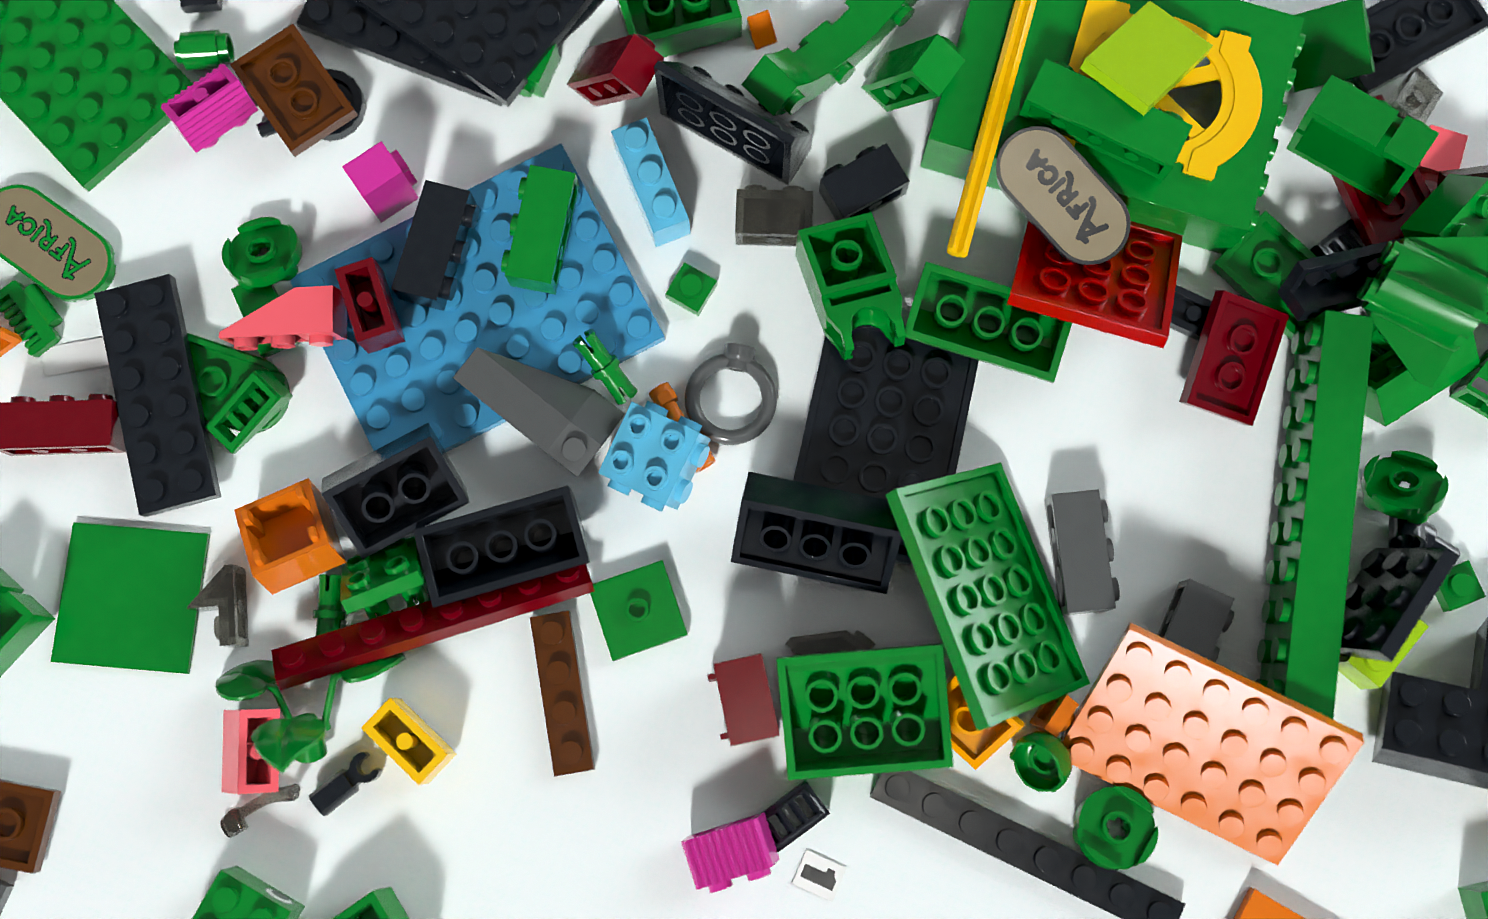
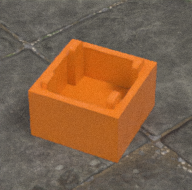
[234,478,346,595]

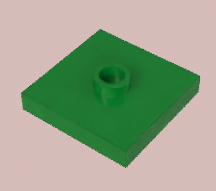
[590,560,688,662]

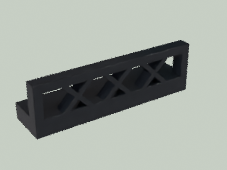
[1277,238,1402,322]

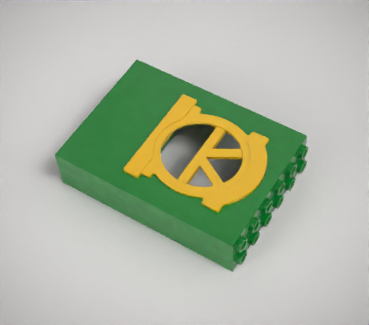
[920,0,1306,254]

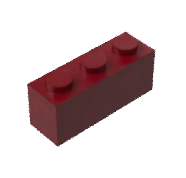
[566,33,664,107]
[0,394,126,456]

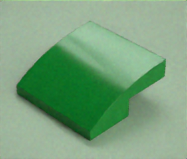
[1292,0,1375,92]

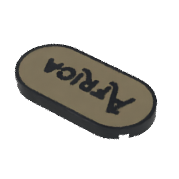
[996,126,1130,265]

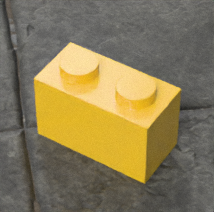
[361,697,457,785]

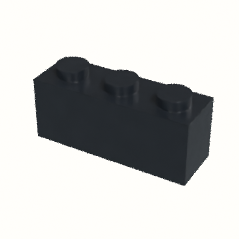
[391,180,479,311]

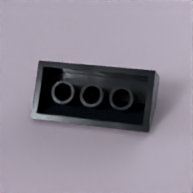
[730,471,902,594]
[413,485,590,608]

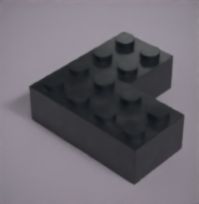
[1372,617,1488,789]

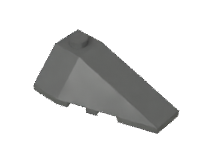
[453,347,625,477]

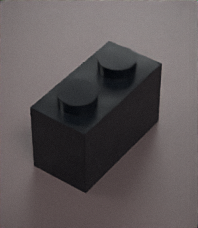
[819,143,910,221]

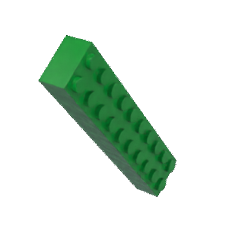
[1255,310,1374,719]

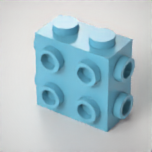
[598,401,711,512]

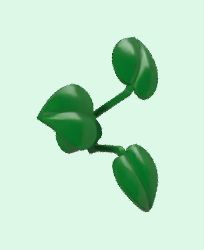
[215,653,406,773]

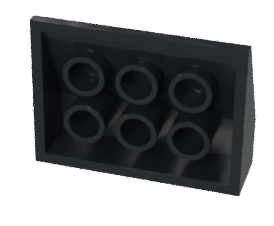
[654,61,813,186]

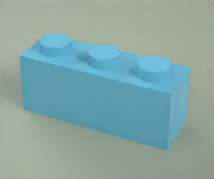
[611,117,691,247]

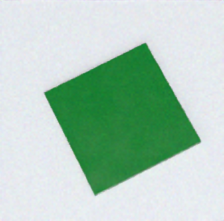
[50,522,210,674]

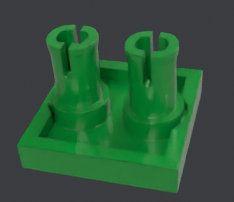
[340,536,431,619]

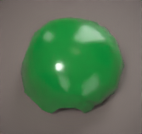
[1009,731,1072,792]

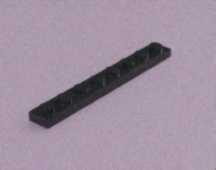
[869,771,1186,919]

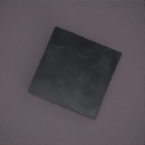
[1340,548,1458,662]

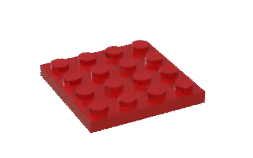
[1007,220,1183,348]

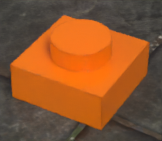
[1029,695,1079,738]

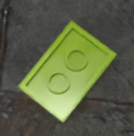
[1080,1,1213,116]

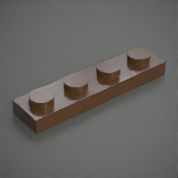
[530,610,595,777]

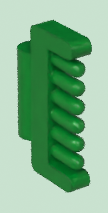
[0,281,63,358]

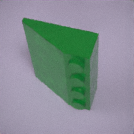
[776,643,954,780]

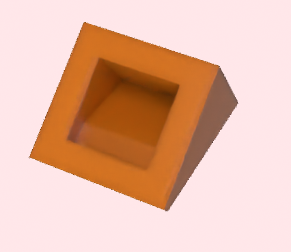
[747,10,777,50]

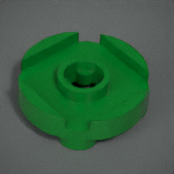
[222,217,302,289]
[1361,450,1449,524]
[1072,786,1159,870]

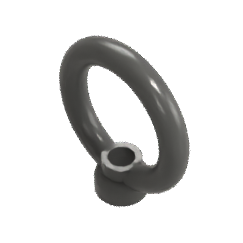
[684,343,777,445]

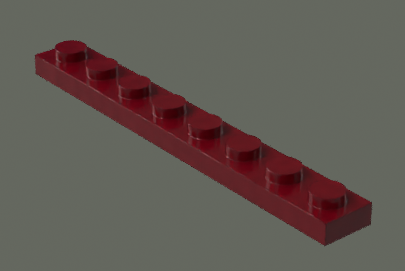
[271,564,595,691]

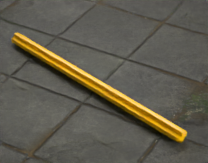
[947,0,1037,258]

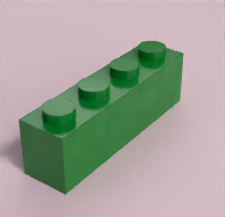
[1019,58,1193,181]

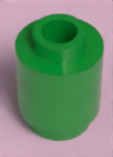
[174,29,234,71]

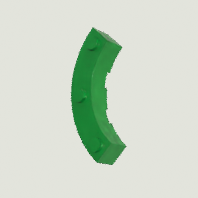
[741,0,918,116]

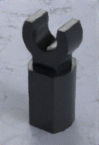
[309,751,383,816]

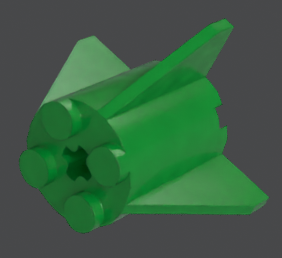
[1356,236,1488,389]

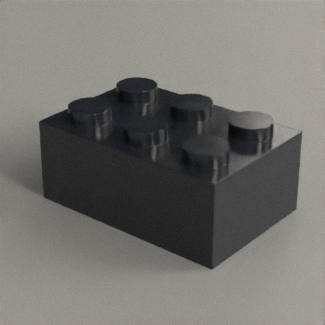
[321,423,470,560]

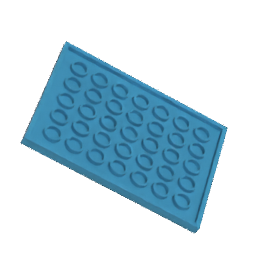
[290,143,665,452]

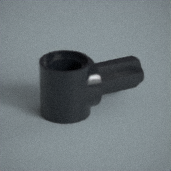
[1388,516,1460,558]

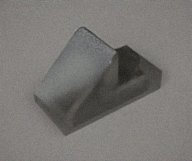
[187,564,249,648]

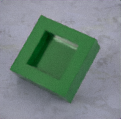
[665,262,718,316]
[1435,560,1486,612]

